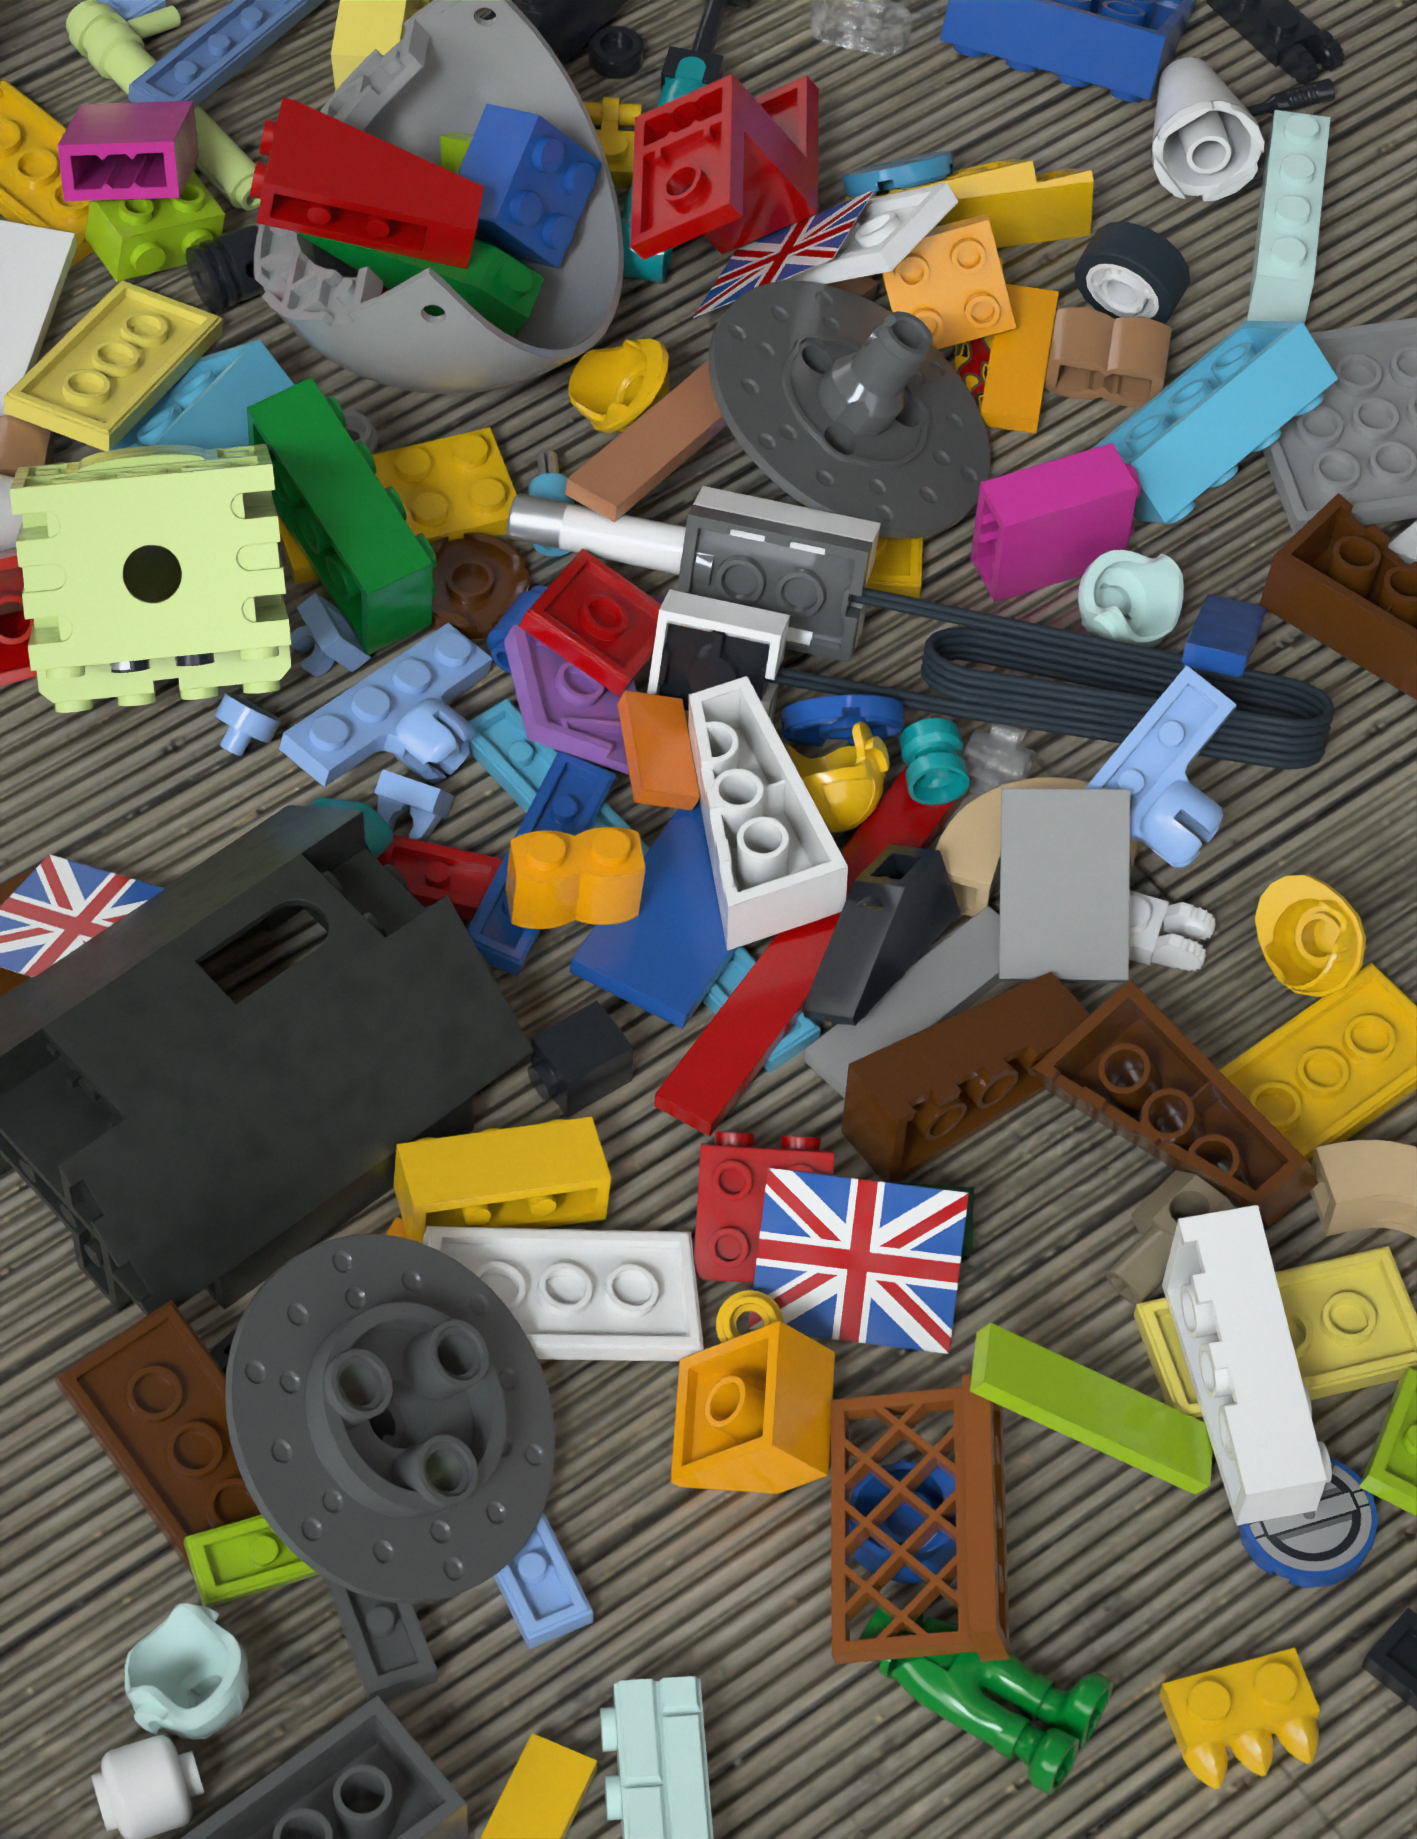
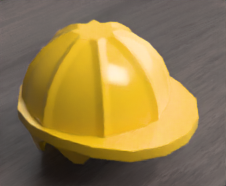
[568,338,670,434]
[1255,875,1367,997]

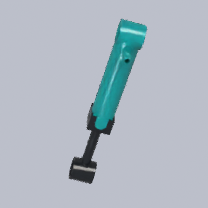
[621,0,751,284]

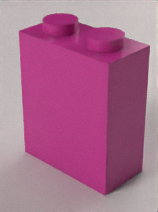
[58,101,199,201]
[970,443,1141,602]

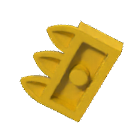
[1159,1647,1320,1789]

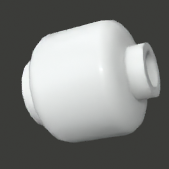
[91,1735,204,1839]

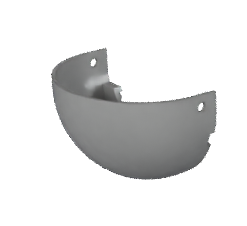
[254,0,624,394]

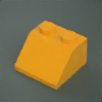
[670,1321,835,1494]

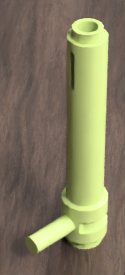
[66,0,261,211]

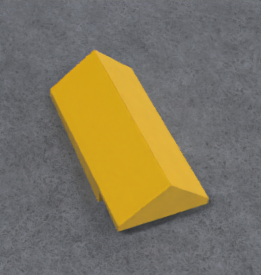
[845,159,1094,248]

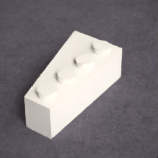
[688,676,848,951]
[1162,1205,1332,1525]

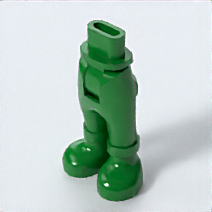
[858,1607,1114,1795]

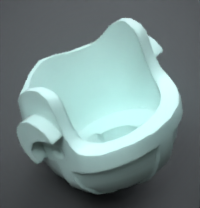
[1078,550,1184,648]
[125,1603,249,1740]

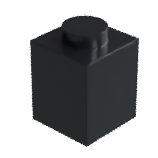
[528,1000,633,1118]

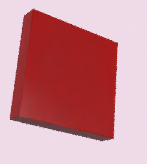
[519,548,662,698]

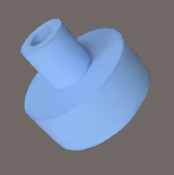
[214,692,281,756]

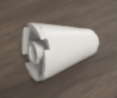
[1151,57,1264,201]

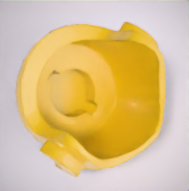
[783,721,890,833]

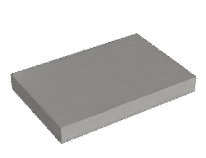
[999,788,1130,983]

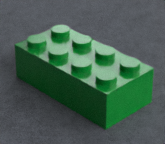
[247,377,437,655]

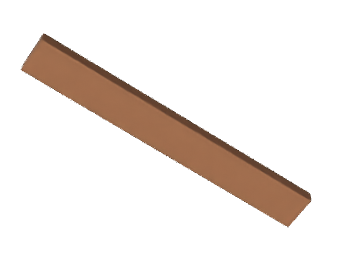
[565,276,878,522]

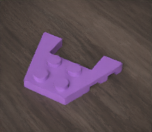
[504,596,665,775]

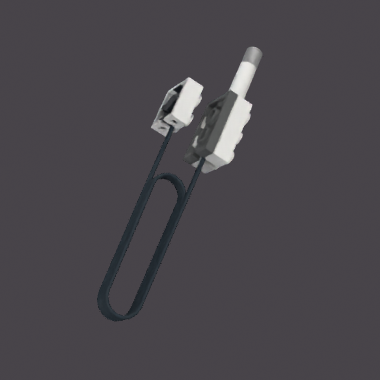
[507,486,1335,770]

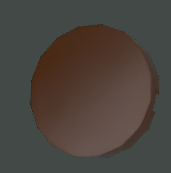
[429,533,530,639]

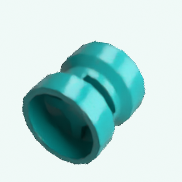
[899,718,970,805]

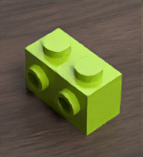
[85,170,225,282]

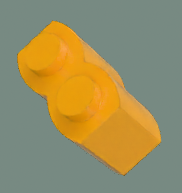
[505,827,646,929]

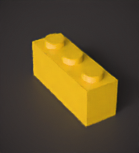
[394,1116,611,1244]

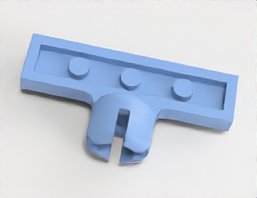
[279,623,493,787]
[1085,665,1236,867]

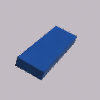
[1181,594,1267,678]

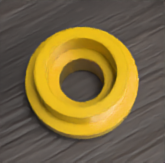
[716,1290,784,1343]

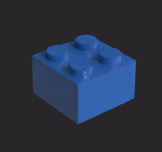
[458,103,602,269]

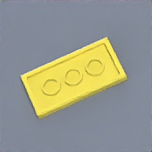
[4,280,223,451]
[1134,1246,1417,1422]

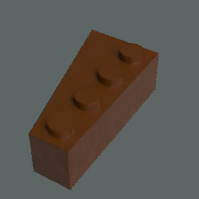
[1259,493,1417,700]
[841,972,1090,1183]

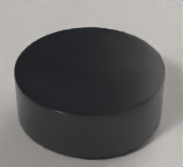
[589,26,644,79]

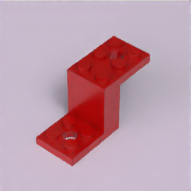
[630,74,819,260]

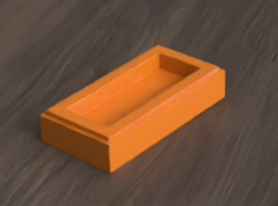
[617,690,700,811]

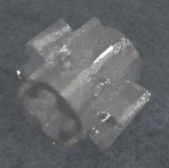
[962,724,1036,796]

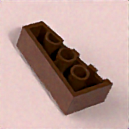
[1032,980,1318,1228]

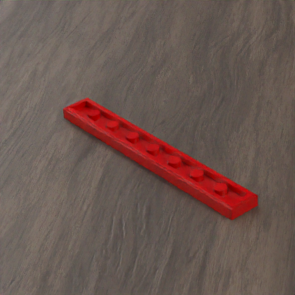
[654,766,972,1137]

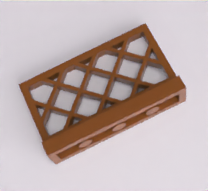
[831,1374,1010,1664]

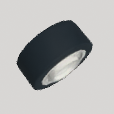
[1074,222,1191,324]

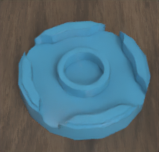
[842,150,956,197]

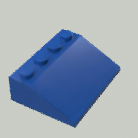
[940,0,1196,102]

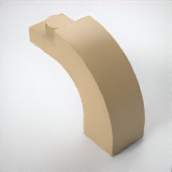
[935,777,1140,917]
[1310,1140,1417,1238]

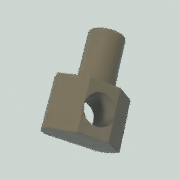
[1106,1170,1236,1305]

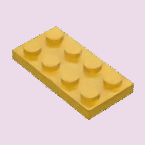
[277,427,517,585]

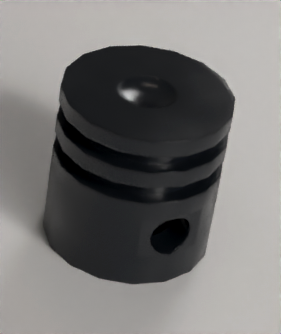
[186,223,265,312]

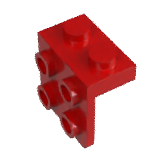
[694,1131,834,1283]

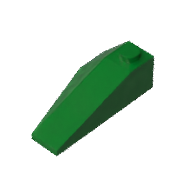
[295,232,545,337]

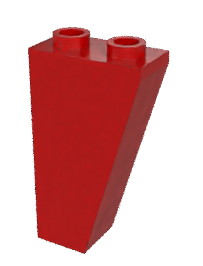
[250,97,484,269]

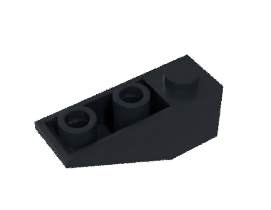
[802,844,961,1026]

